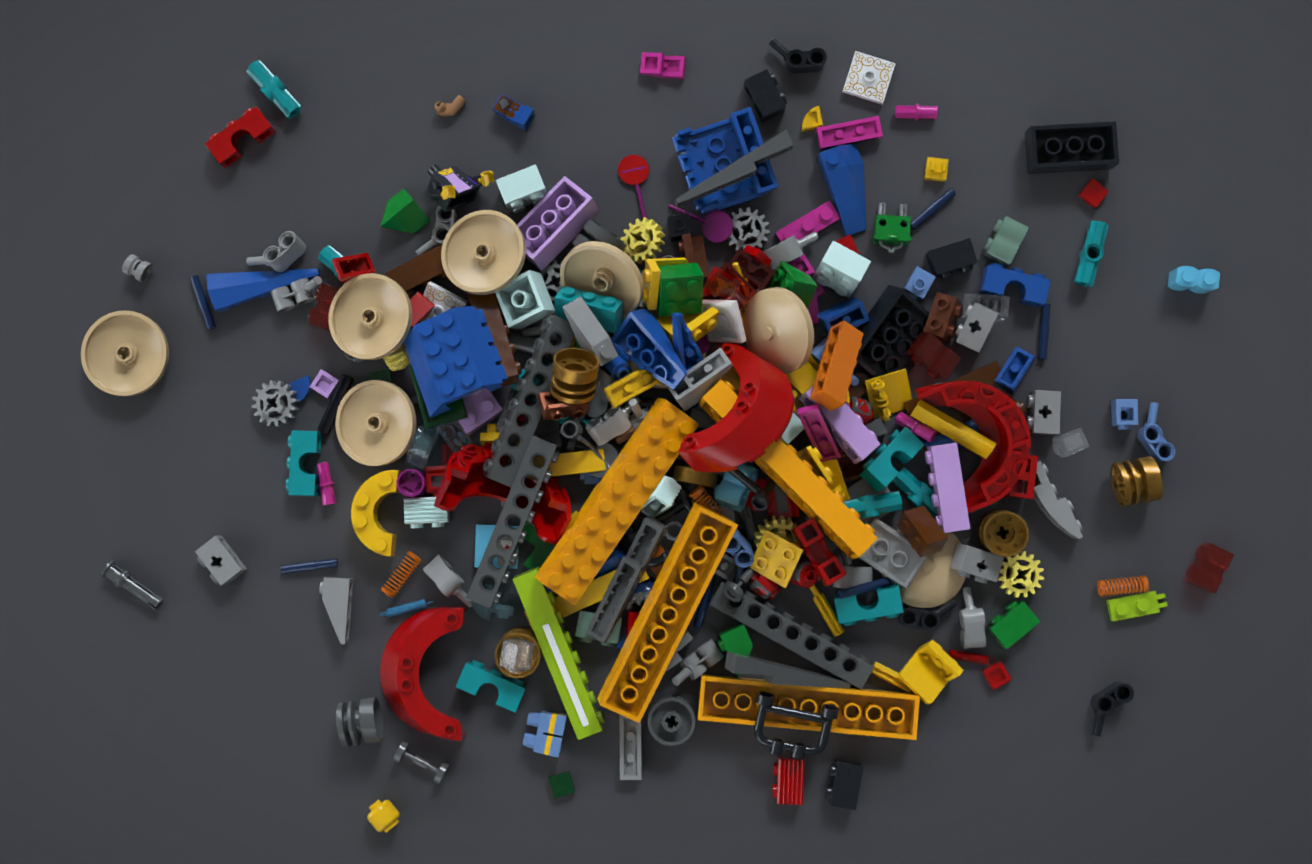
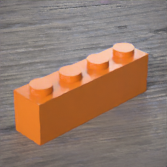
[810,320,864,411]

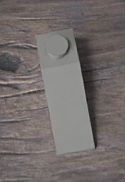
[562,297,618,366]
[667,348,733,411]
[319,577,354,644]

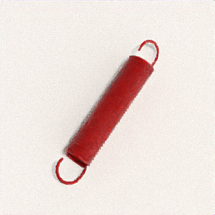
[944,649,996,665]

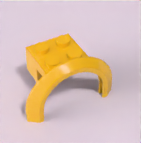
[785,355,850,417]

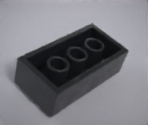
[1025,121,1119,174]

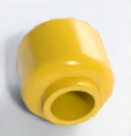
[367,799,400,833]

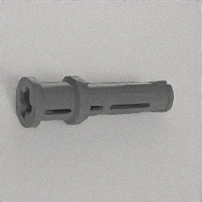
[100,560,164,610]

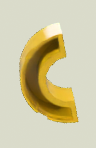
[351,470,402,557]

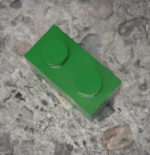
[986,600,1040,649]

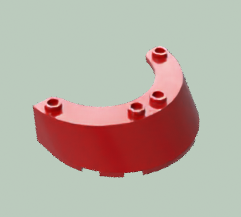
[678,343,795,472]
[915,381,1031,514]
[434,443,571,545]
[380,606,468,741]

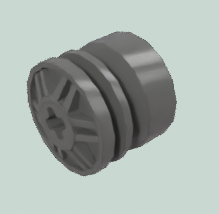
[336,697,384,748]

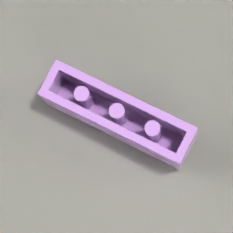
[799,385,880,464]
[925,443,970,533]

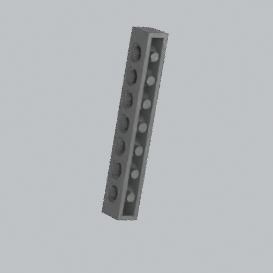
[483,314,575,487]
[466,436,560,608]
[709,580,874,690]

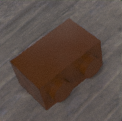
[897,506,948,558]

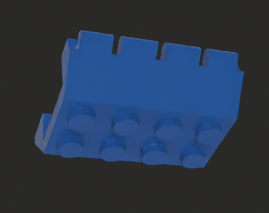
[671,107,779,214]
[403,306,508,418]

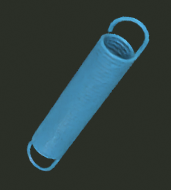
[380,599,434,618]

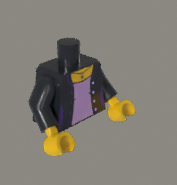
[428,164,494,212]

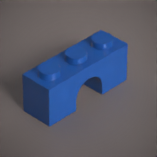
[978,263,1051,308]

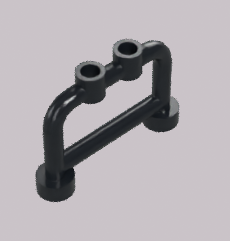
[728,461,776,511]
[622,487,693,567]
[754,691,840,759]

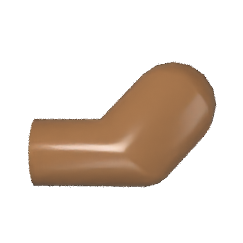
[434,95,466,116]

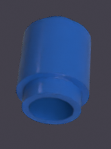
[604,351,631,381]

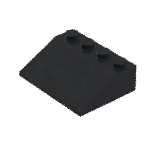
[855,285,935,378]

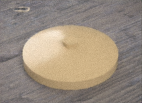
[441,210,526,295]
[560,241,644,319]
[328,273,412,360]
[743,287,814,374]
[81,311,169,397]
[335,380,417,466]
[881,529,965,608]

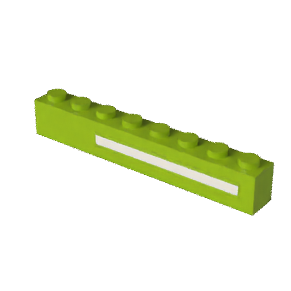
[513,567,605,740]

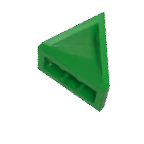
[380,188,430,234]

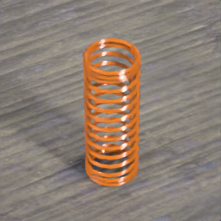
[689,485,728,518]
[380,551,422,598]
[1097,575,1149,597]

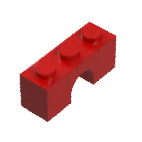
[205,106,276,169]
[791,517,847,586]

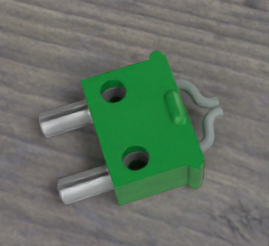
[872,202,912,253]

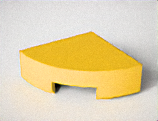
[802,106,823,132]

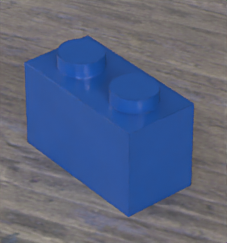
[816,296,870,336]

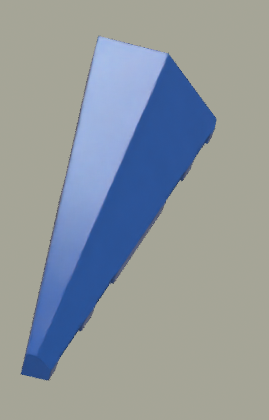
[206,268,321,312]
[672,313,704,411]

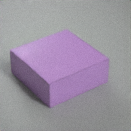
[310,369,339,399]

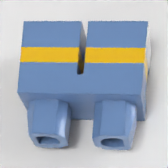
[522,710,568,758]

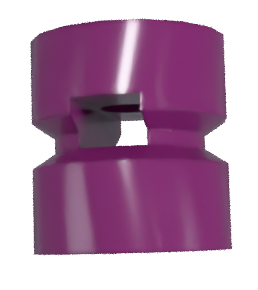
[396,469,427,498]

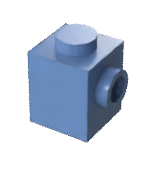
[903,266,935,302]

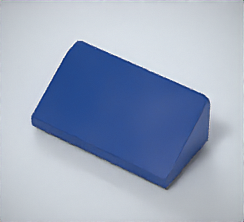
[994,346,1035,395]

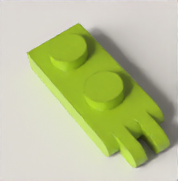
[1106,591,1168,621]

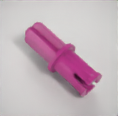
[894,103,938,121]
[895,412,937,443]
[317,462,337,505]

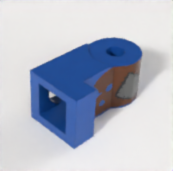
[492,94,535,131]

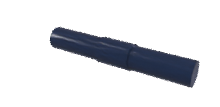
[910,188,956,230]
[190,275,216,330]
[1038,304,1051,360]
[281,558,338,574]
[693,574,717,628]
[838,577,891,599]

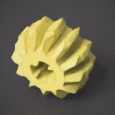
[383,343,410,371]

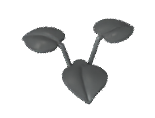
[533,379,618,478]

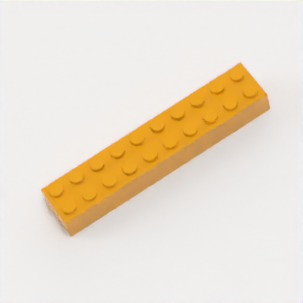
[698,379,878,560]
[534,398,699,606]
[597,502,738,723]
[697,674,920,740]

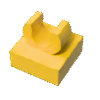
[924,157,949,182]
[480,424,500,446]

